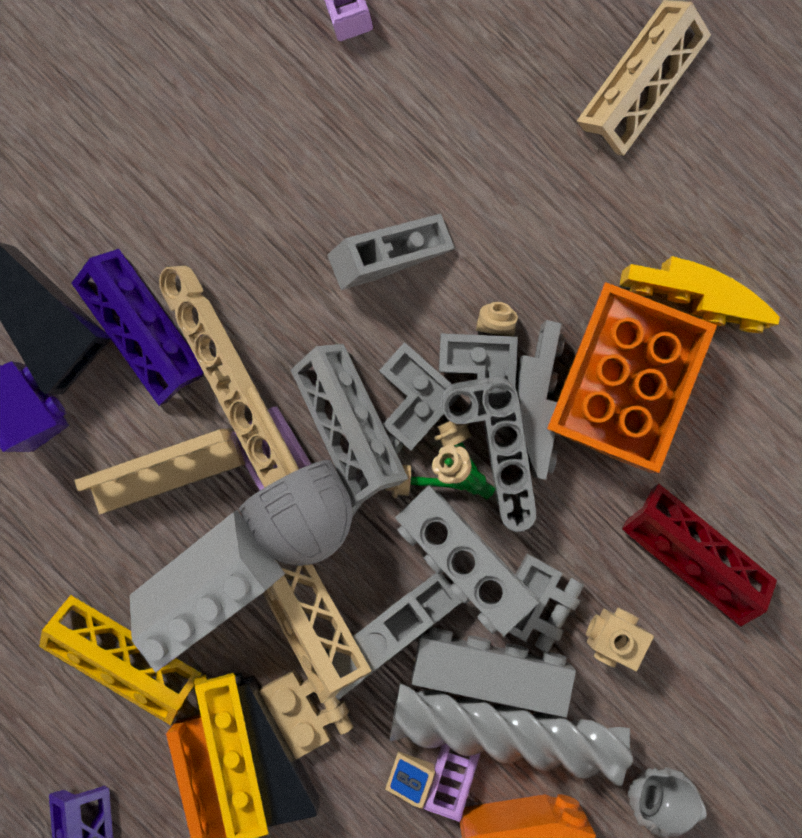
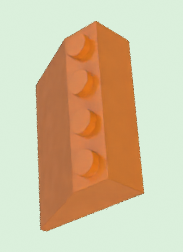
[547,282,717,473]

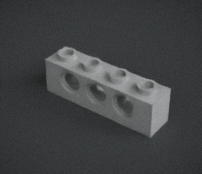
[395,486,540,637]

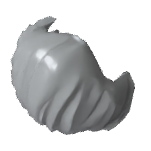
[628,767,707,838]

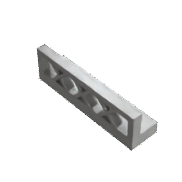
[291,344,408,506]

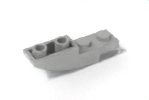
[515,320,565,480]
[332,573,462,700]

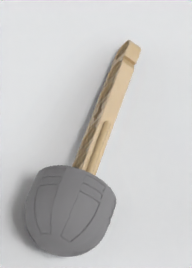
[159,266,352,566]

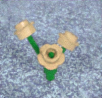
[385,421,495,499]

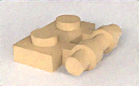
[259,669,354,759]

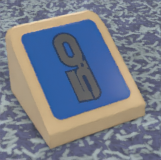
[385,751,435,809]

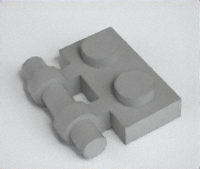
[509,553,584,653]

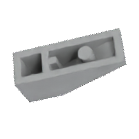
[327,214,455,290]

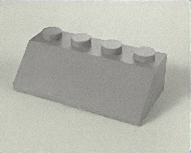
[130,510,285,673]

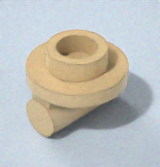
[476,302,518,337]

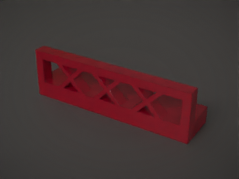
[622,483,777,627]

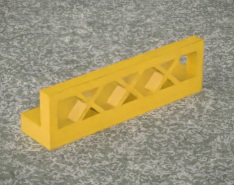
[39,595,202,726]
[194,673,268,838]

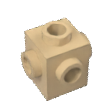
[586,608,654,672]

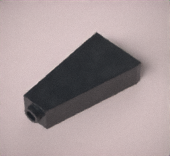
[0,242,112,395]
[234,673,320,827]

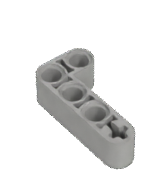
[441,377,536,532]

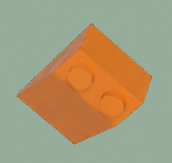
[459,794,596,838]

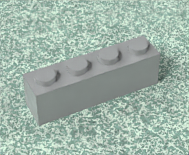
[411,628,576,718]

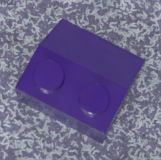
[0,361,70,452]

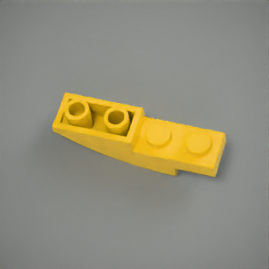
[620,256,780,333]

